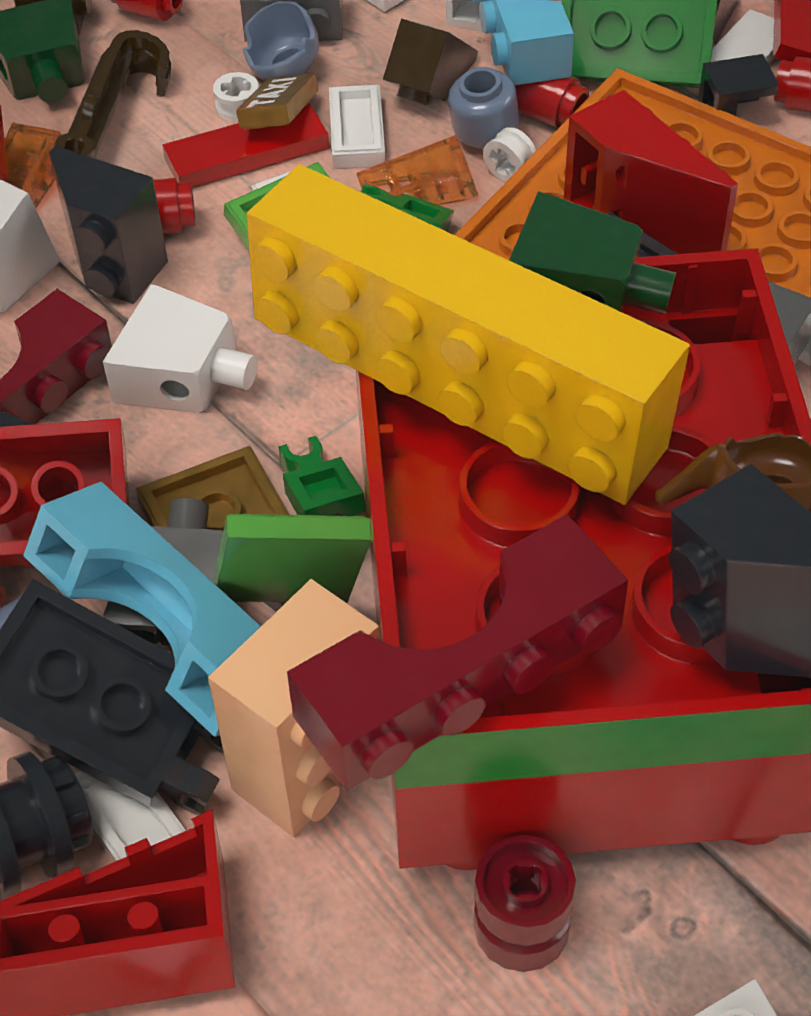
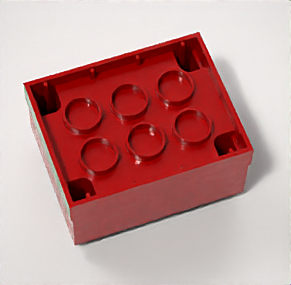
[356,248,811,870]

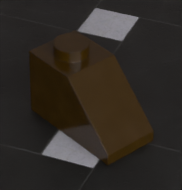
[383,18,478,105]

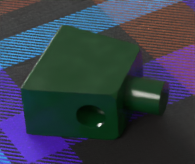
[0,0,84,103]
[509,192,676,314]

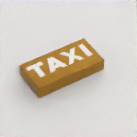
[236,73,319,130]

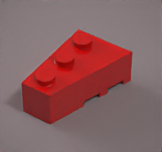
[0,809,235,1016]

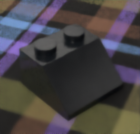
[49,146,168,304]
[669,464,811,678]

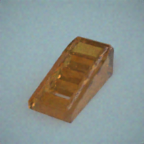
[5,122,61,208]
[356,135,478,205]

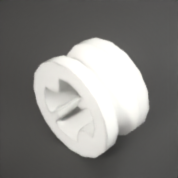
[213,72,259,122]
[483,127,536,182]

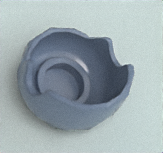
[243,1,319,81]

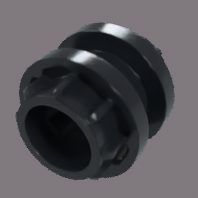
[0,751,93,900]

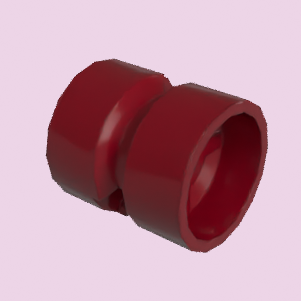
[474,834,576,972]

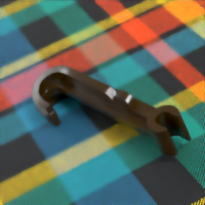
[55,30,171,180]

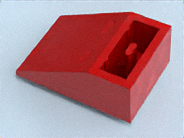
[563,90,738,254]

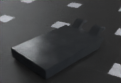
[0,579,224,815]

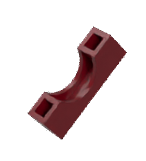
[0,288,112,424]
[287,514,628,791]

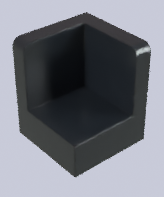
[698,54,779,116]

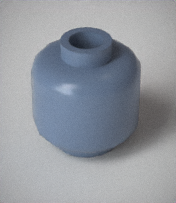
[448,67,519,148]

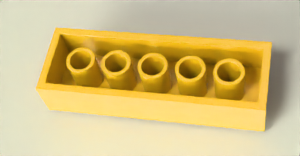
[246,164,690,505]

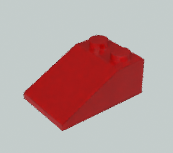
[0,418,130,567]

